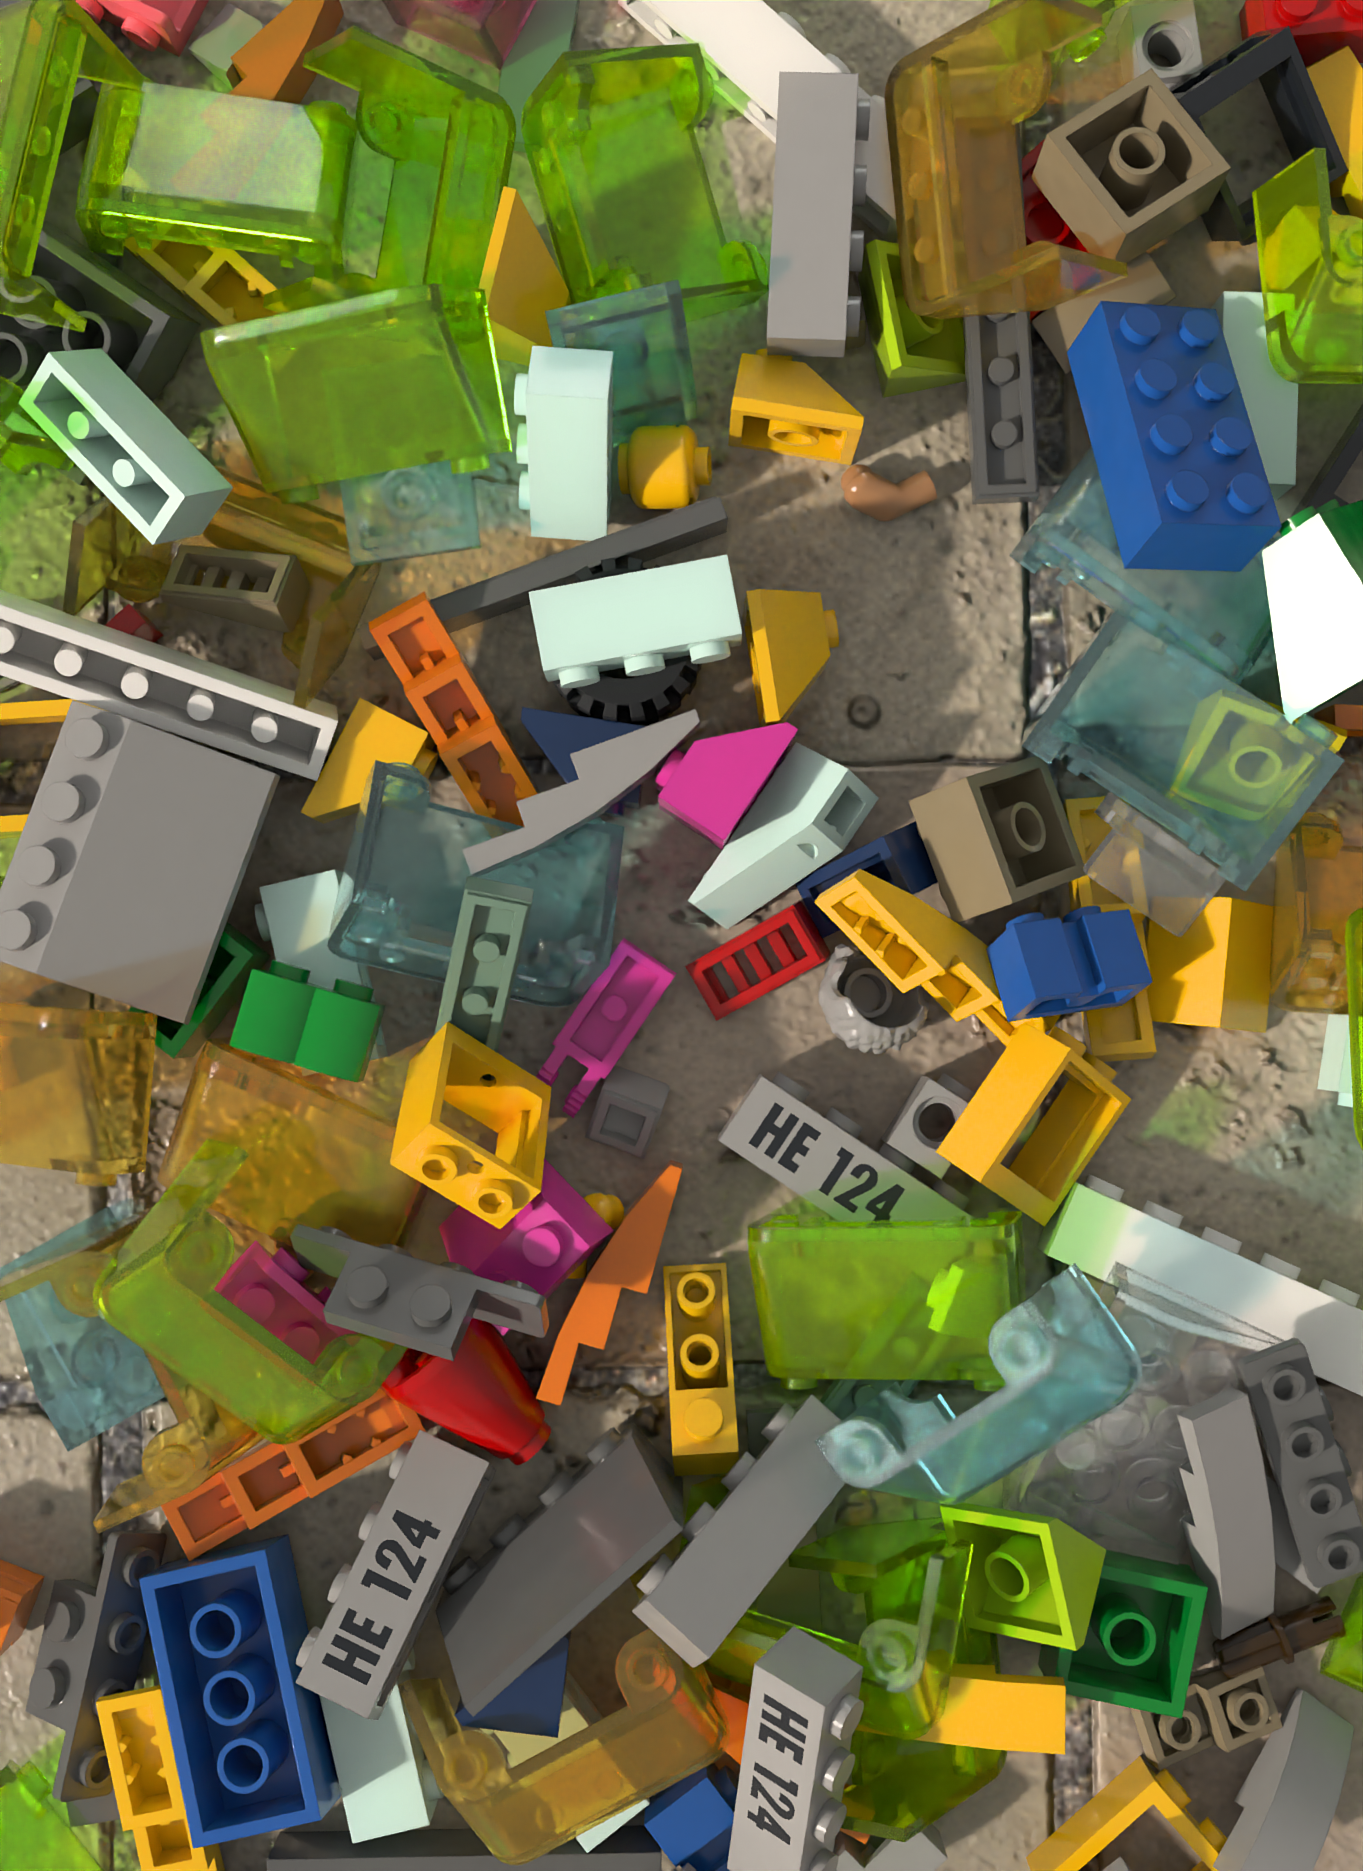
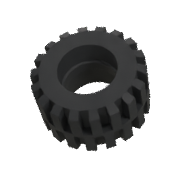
[553,557,702,726]

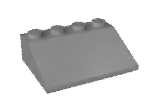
[0,700,280,1025]

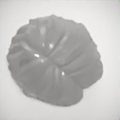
[818,944,931,1054]

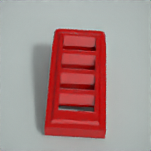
[685,900,831,1021]

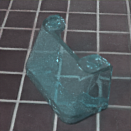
[1009,446,1282,697]
[1022,603,1345,892]
[327,760,624,1007]
[815,1263,1142,1506]

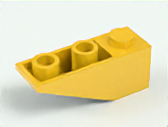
[663,1263,739,1476]

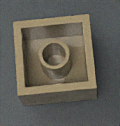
[1031,68,1231,276]
[909,754,1088,923]

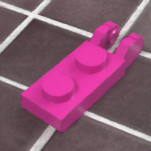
[536,938,677,1118]

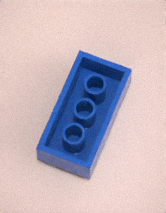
[1067,301,1282,572]
[139,1534,342,1849]

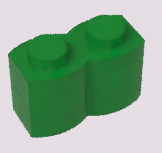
[229,960,386,1083]

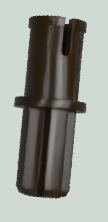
[1212,1595,1346,1678]

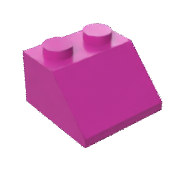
[655,722,798,850]
[439,1158,614,1336]

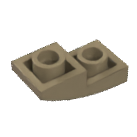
[1031,251,1177,374]
[1130,1667,1283,1770]

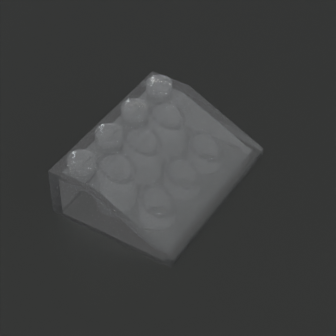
[1002,1261,1285,1565]

